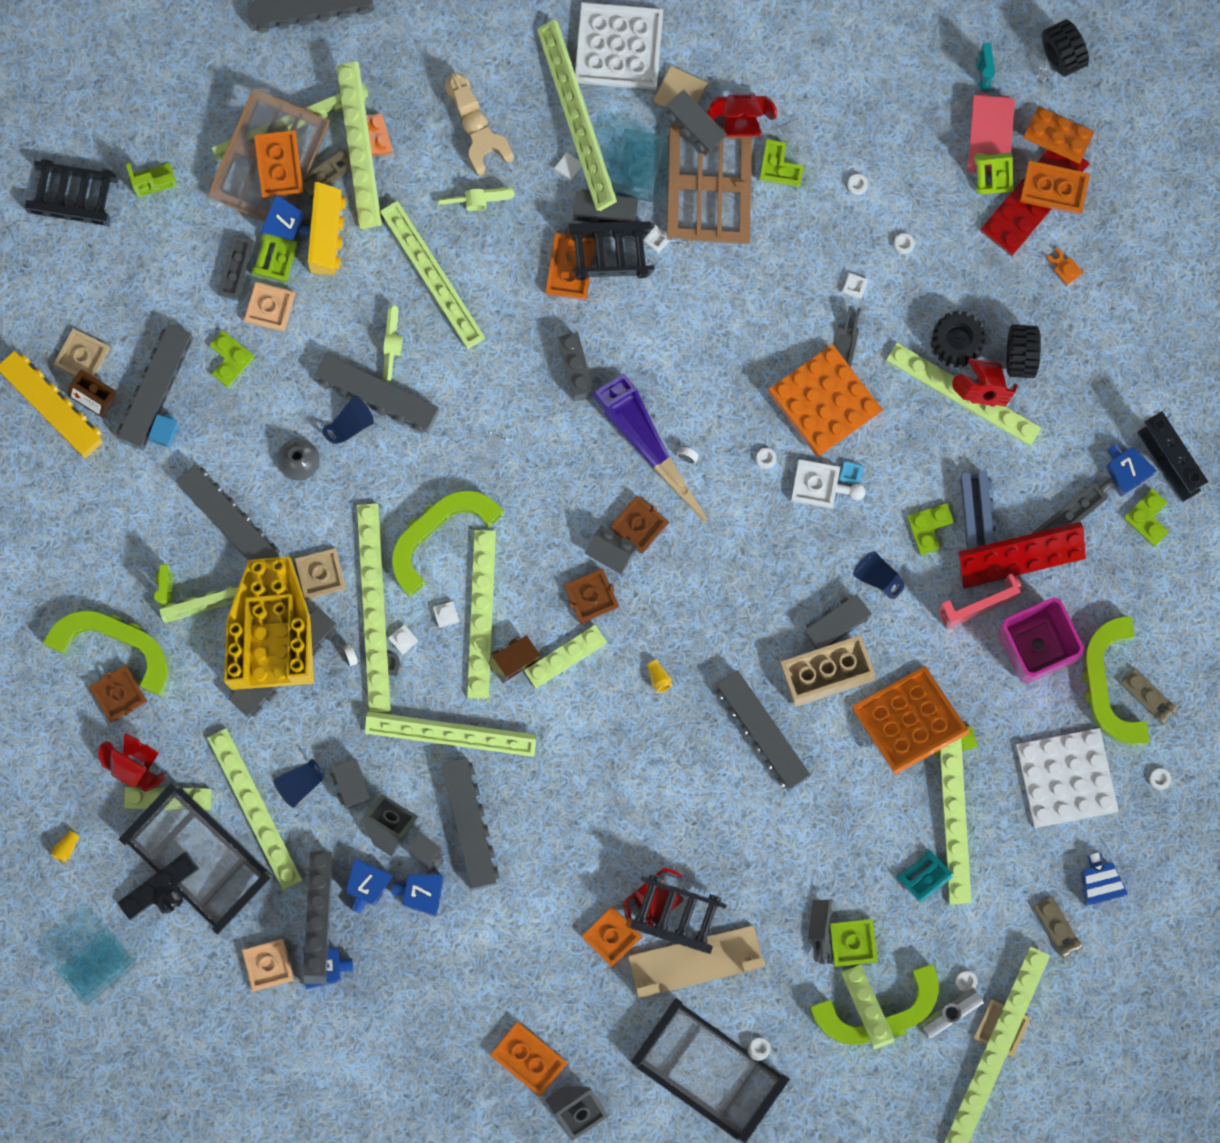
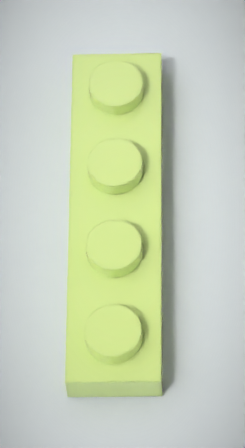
[159,585,239,623]
[524,625,607,689]
[124,787,211,811]
[841,965,894,1049]

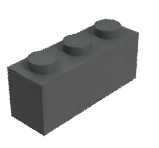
[662,89,727,156]
[573,190,638,223]
[558,332,594,402]
[804,594,872,650]
[407,832,444,872]

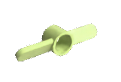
[436,187,514,211]
[382,305,403,383]

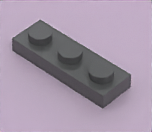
[218,235,254,301]

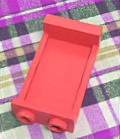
[966,93,1015,174]
[938,574,1022,629]

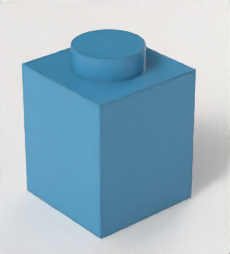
[148,414,179,448]

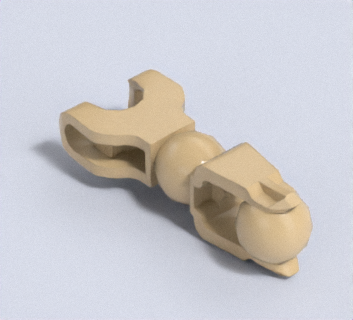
[445,72,513,177]

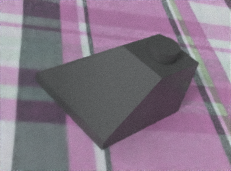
[363,794,418,856]
[545,1087,609,1141]

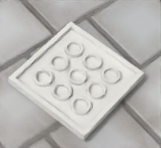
[575,3,663,90]
[1016,728,1119,829]

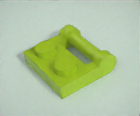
[974,152,1013,195]
[251,234,298,283]
[154,564,173,608]

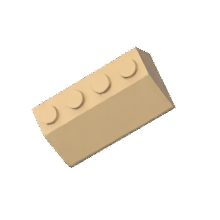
[780,635,875,707]

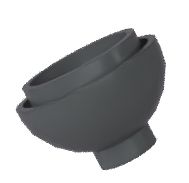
[277,439,320,481]

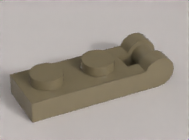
[302,149,351,199]
[1120,668,1178,725]
[1034,896,1083,960]

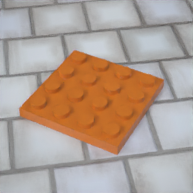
[767,344,883,458]
[851,666,969,775]

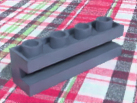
[960,471,998,549]

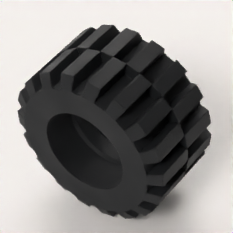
[1042,19,1089,77]
[931,311,986,368]
[1006,324,1041,378]

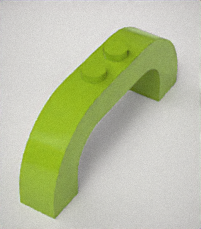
[392,491,504,598]
[43,611,169,697]
[1081,616,1150,746]
[810,964,939,1046]

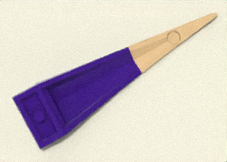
[592,374,707,521]

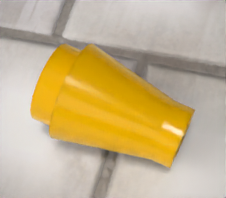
[646,660,672,693]
[50,830,80,863]

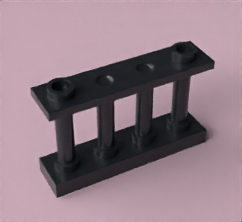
[25,159,119,226]
[565,221,655,281]
[1137,411,1209,503]
[625,874,727,954]

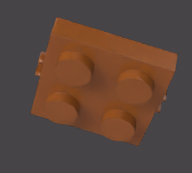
[610,495,669,555]
[564,568,619,625]
[89,665,148,723]

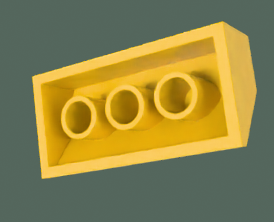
[308,182,346,275]

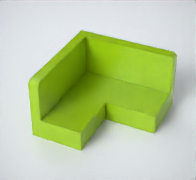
[126,162,177,198]

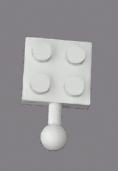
[791,459,866,509]

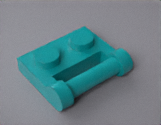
[976,43,995,92]
[896,849,953,904]

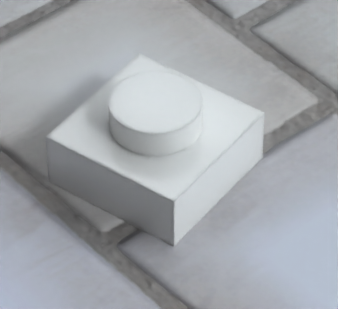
[433,601,459,628]
[388,624,418,654]

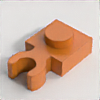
[1047,248,1083,286]

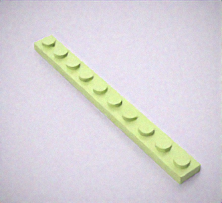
[537,20,617,211]
[357,503,391,713]
[944,947,1050,1143]

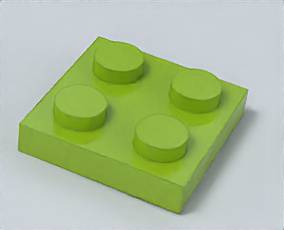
[829,919,878,967]

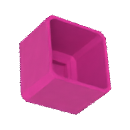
[997,597,1084,684]

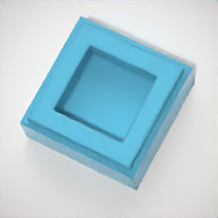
[838,460,864,485]

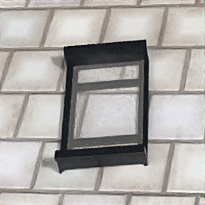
[118,782,272,935]
[631,998,790,1143]

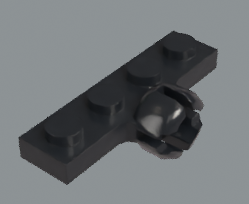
[117,851,199,920]

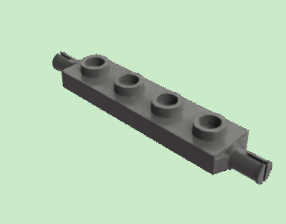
[1031,478,1115,534]

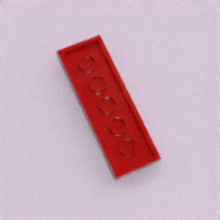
[980,150,1090,256]
[958,522,1086,589]

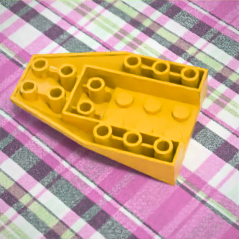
[224,556,314,690]

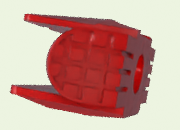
[707,94,777,137]
[952,358,1017,407]
[98,734,166,792]
[622,867,684,925]

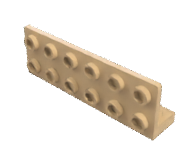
[629,926,766,999]

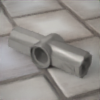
[919,987,984,1039]

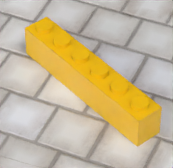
[0,350,103,459]

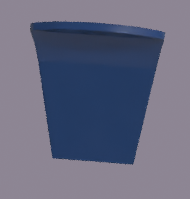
[322,396,374,444]
[853,551,904,599]
[274,759,324,808]

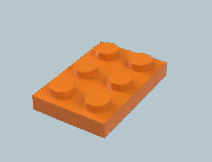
[1023,106,1095,164]
[254,130,304,198]
[1020,161,1090,215]
[545,233,595,301]
[490,1021,568,1097]

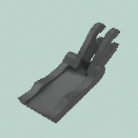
[834,305,861,367]
[808,899,833,964]

